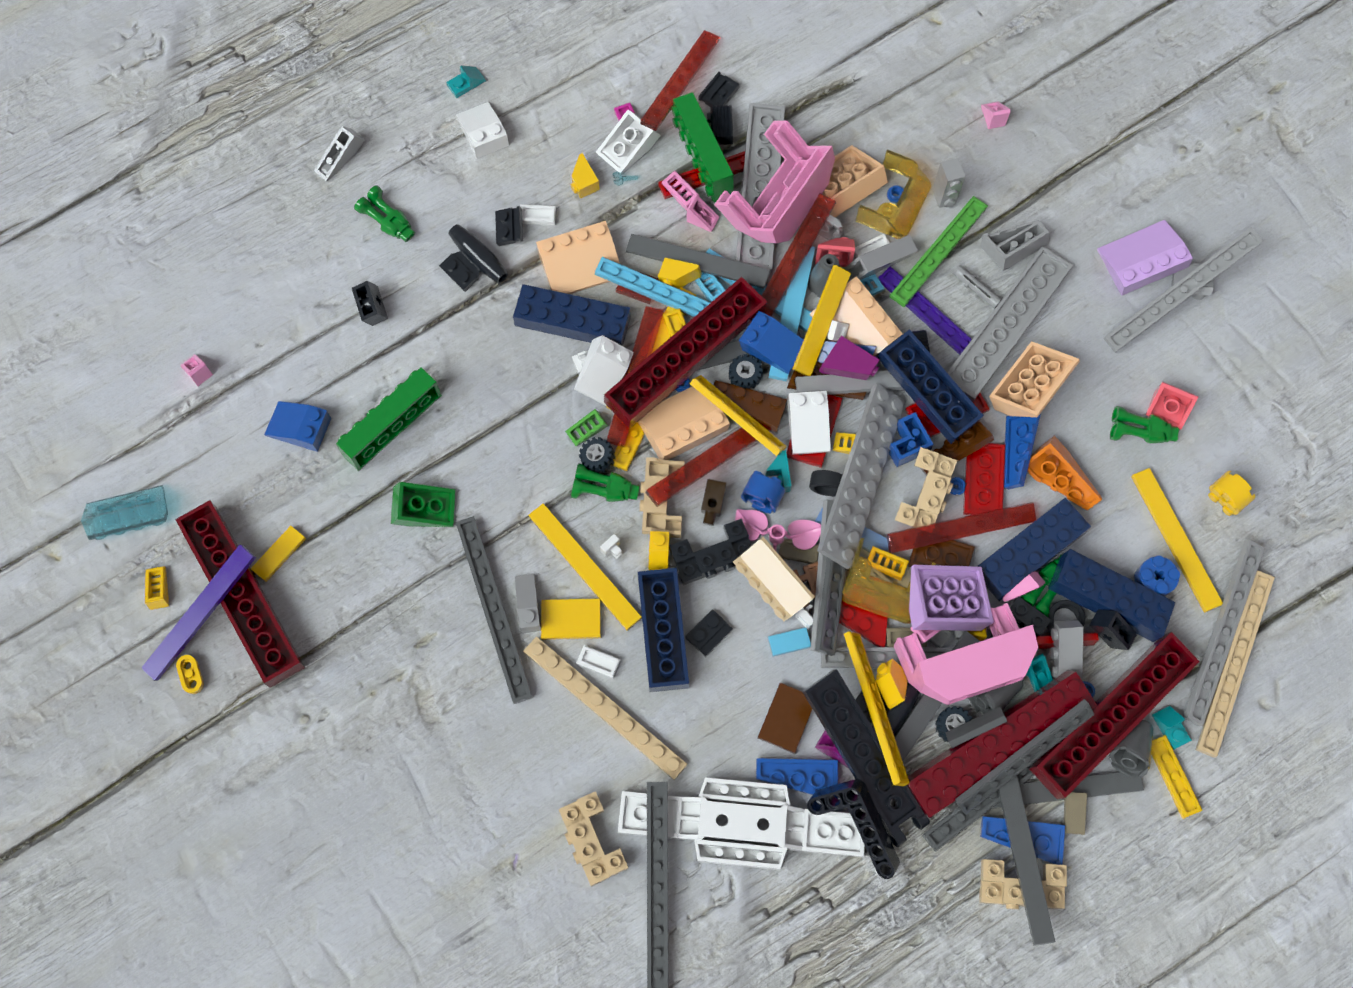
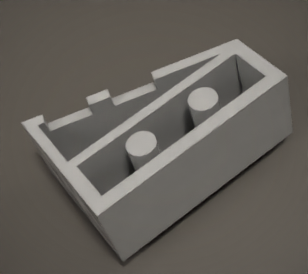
[981,220,1050,271]

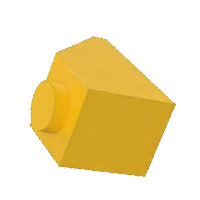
[570,153,600,199]
[658,258,702,289]
[648,531,669,571]
[876,659,908,709]

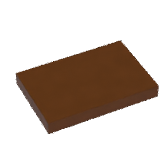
[908,529,975,567]
[757,683,812,754]

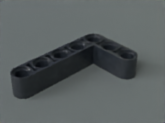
[807,779,900,879]

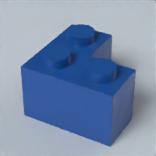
[889,412,934,467]

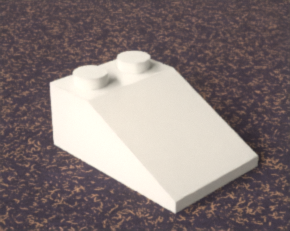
[456,102,509,159]
[596,110,661,174]
[574,335,634,406]
[787,391,831,455]

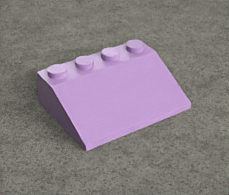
[1097,220,1193,296]
[909,565,994,631]

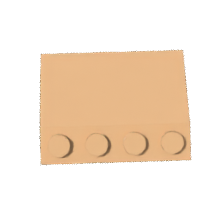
[814,145,888,217]
[536,221,620,294]
[809,276,903,357]
[989,341,1080,418]
[638,386,730,460]

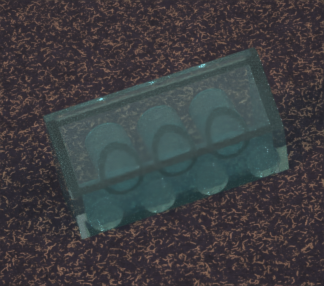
[81,485,168,540]

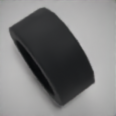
[809,470,843,497]
[1047,600,1086,633]

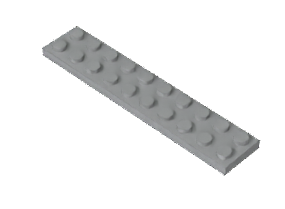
[736,103,785,273]
[947,246,1073,401]
[817,383,905,569]

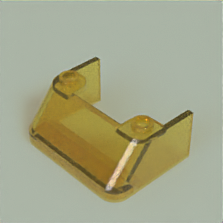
[856,149,931,239]
[842,538,936,624]

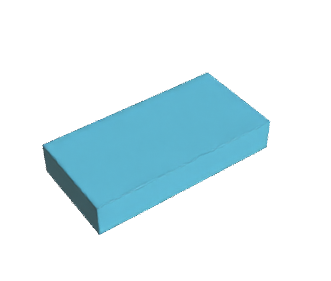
[768,628,811,657]

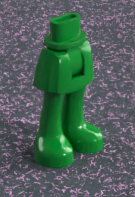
[354,185,415,242]
[1110,406,1179,443]
[571,463,640,502]
[1015,555,1061,617]

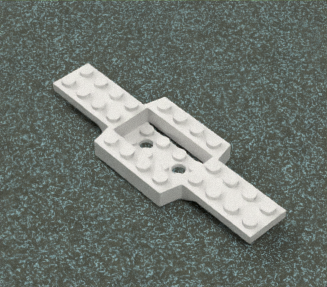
[618,777,864,870]

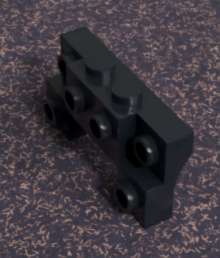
[669,518,752,586]

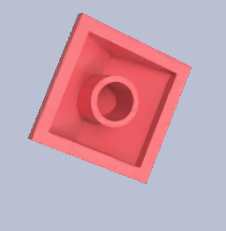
[1146,381,1198,430]

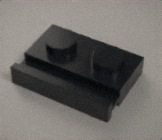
[698,71,740,107]
[495,206,523,246]
[685,609,733,658]

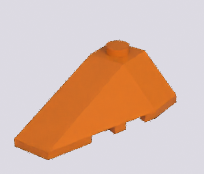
[1027,435,1103,510]

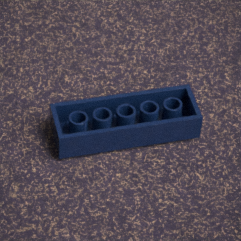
[513,284,631,346]
[878,329,984,444]
[977,498,1091,601]
[1048,549,1176,642]
[638,568,689,692]

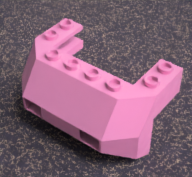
[714,120,835,243]
[894,603,1038,705]

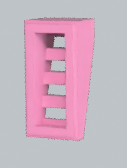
[662,171,700,211]
[1002,571,1045,602]

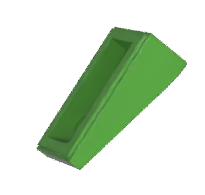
[565,409,608,447]

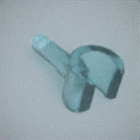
[612,172,638,186]

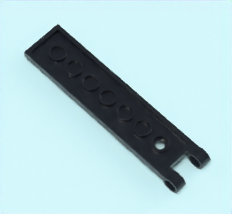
[802,669,930,847]

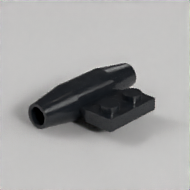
[439,224,508,292]
[855,682,920,736]

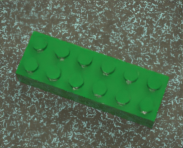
[671,92,734,203]
[336,367,442,472]

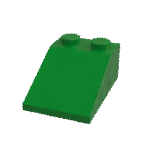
[391,482,455,527]

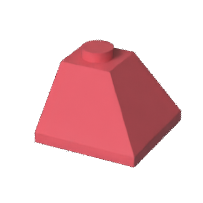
[815,237,855,267]

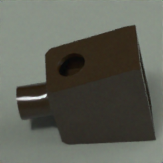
[701,479,727,526]

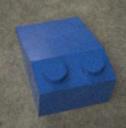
[739,311,804,375]
[264,401,332,452]

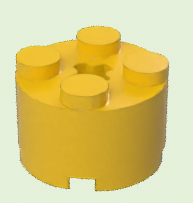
[1208,471,1256,516]

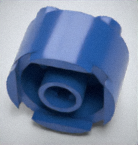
[741,471,785,514]
[1134,555,1180,597]

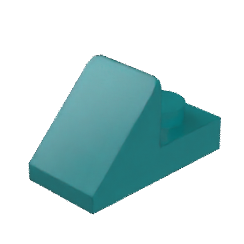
[446,65,486,99]
[765,450,792,493]
[1026,654,1053,692]
[1152,705,1192,750]

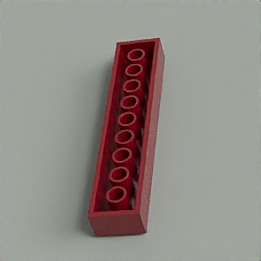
[604,277,767,429]
[175,500,305,688]
[1029,632,1200,799]
[908,670,1097,818]

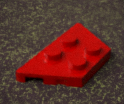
[839,586,888,647]

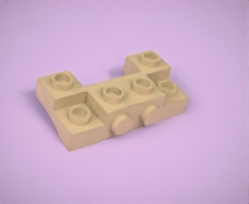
[895,447,957,533]
[640,457,684,538]
[559,791,629,887]
[979,859,1067,910]

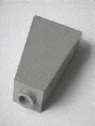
[844,235,918,281]

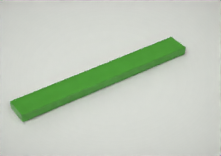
[889,196,988,307]

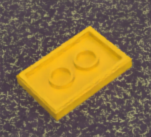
[541,599,601,640]

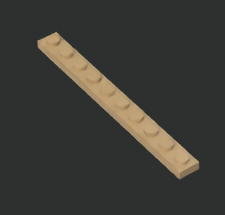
[1195,570,1275,758]
[523,636,687,780]

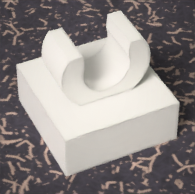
[827,320,849,341]
[572,351,588,374]
[600,534,622,559]
[795,605,814,630]

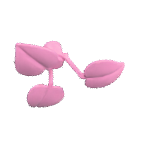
[735,509,821,551]

